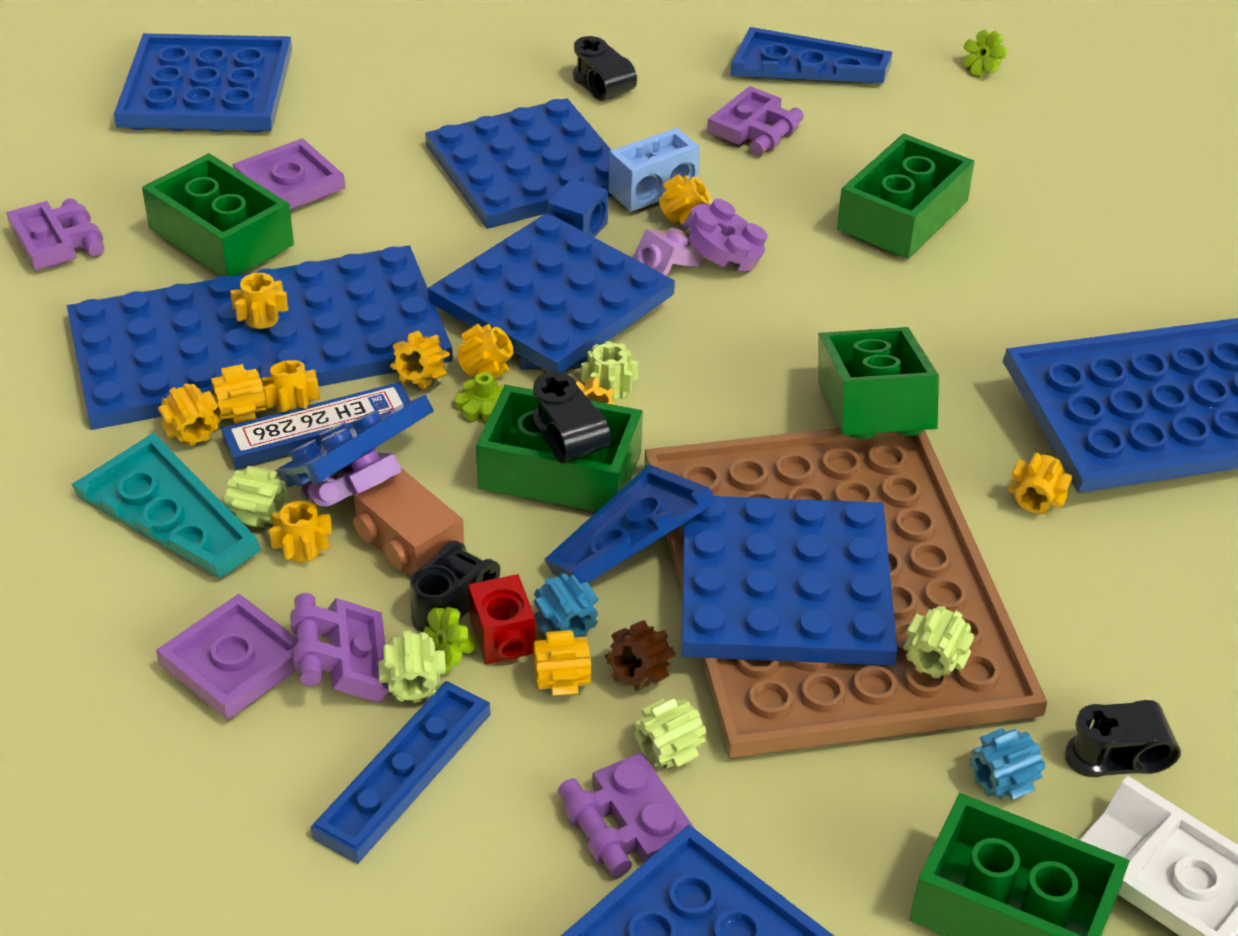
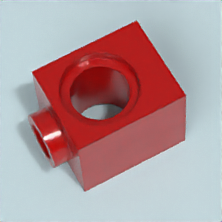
[468,574,536,664]

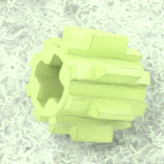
[581,341,638,402]
[224,466,288,528]
[903,606,975,678]
[378,631,446,703]
[634,697,706,769]

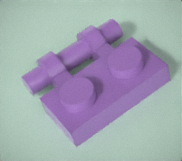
[707,86,804,155]
[6,198,104,270]
[300,449,402,506]
[290,593,389,703]
[558,752,695,877]

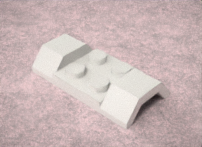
[1072,776,1238,936]

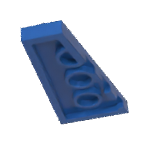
[730,27,893,83]

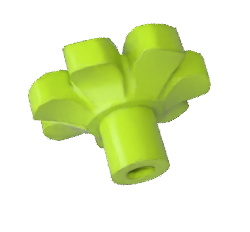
[963,30,1007,77]
[455,372,504,422]
[423,607,476,674]

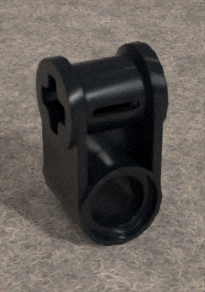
[573,36,637,101]
[533,372,611,464]
[410,540,500,632]
[1065,700,1181,778]

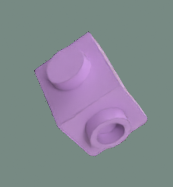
[633,228,703,276]

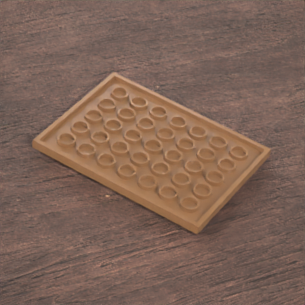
[644,428,1047,758]

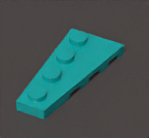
[71,433,262,578]

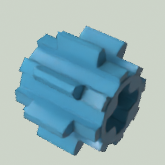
[533,574,599,637]
[970,728,1045,800]

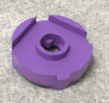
[683,199,768,271]

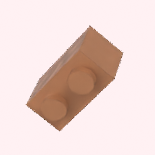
[353,468,464,577]

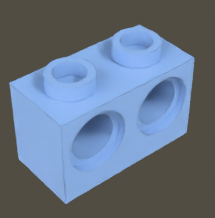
[609,128,700,212]

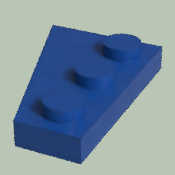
[544,464,717,584]

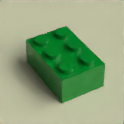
[837,133,975,259]
[142,153,294,277]
[818,327,939,439]
[476,384,643,512]
[909,792,1130,936]

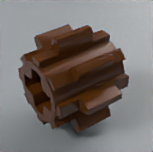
[605,620,676,691]

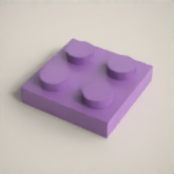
[232,138,345,211]
[156,594,297,720]

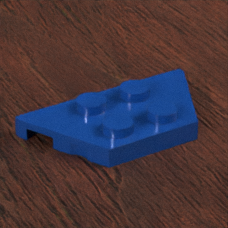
[275,394,434,487]

